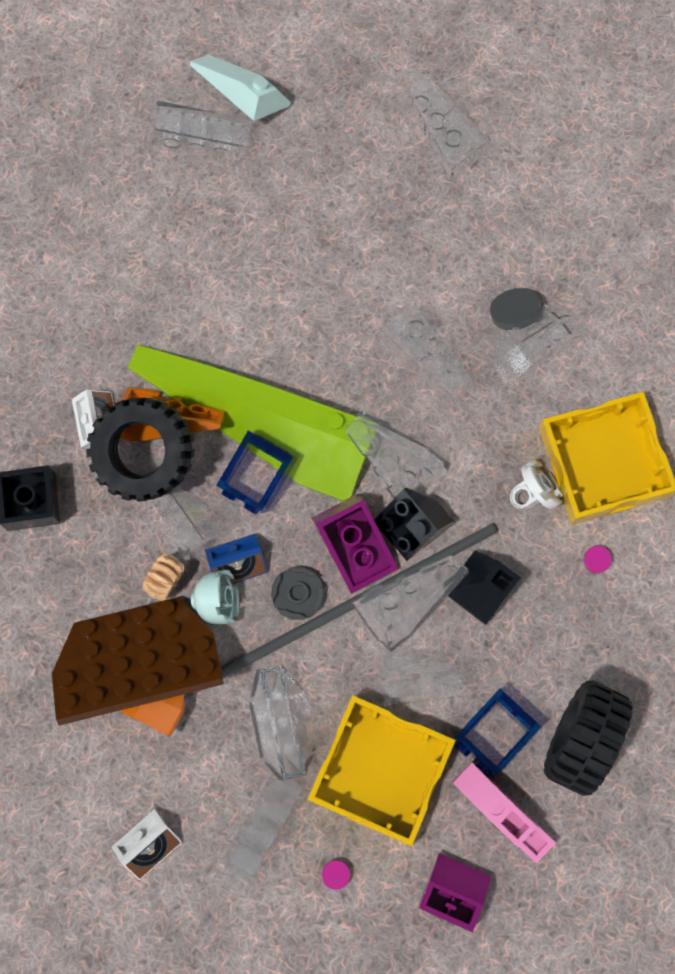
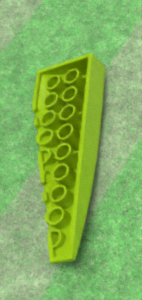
[128,345,377,501]

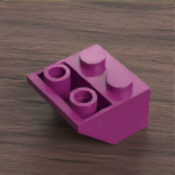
[417,853,492,933]

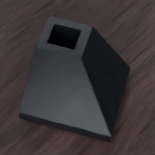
[374,487,454,561]
[442,550,521,625]

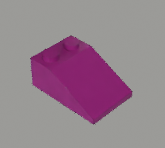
[311,494,398,594]

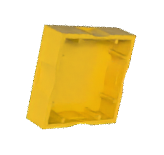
[539,391,675,525]
[307,695,455,847]

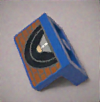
[205,534,268,585]

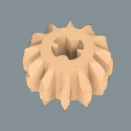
[143,553,184,601]

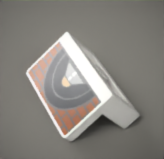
[72,390,120,448]
[112,809,182,880]

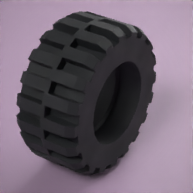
[86,398,195,502]
[543,680,633,796]

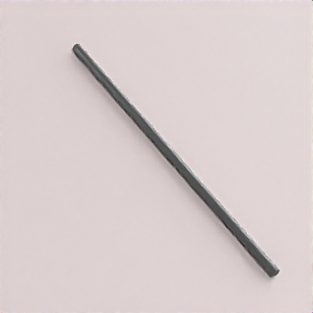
[183,524,497,700]

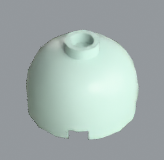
[191,570,239,624]

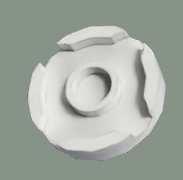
[510,459,563,510]

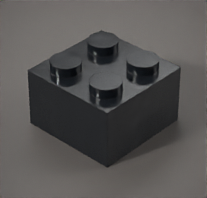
[0,465,60,531]

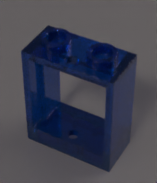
[216,430,298,515]
[453,688,541,777]

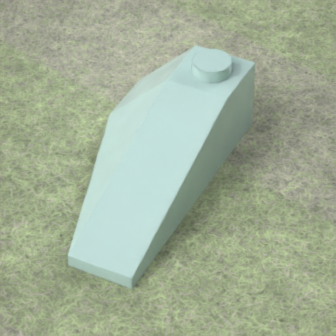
[190,54,291,121]

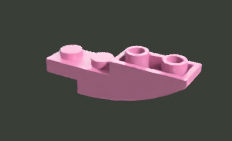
[452,761,556,863]

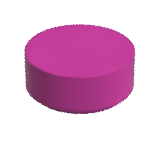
[583,546,612,574]
[322,860,350,890]

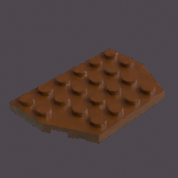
[52,597,224,726]

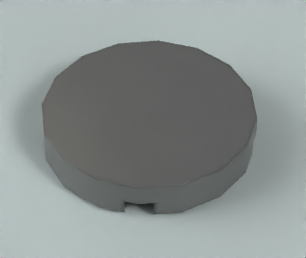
[490,288,541,330]
[271,567,325,620]

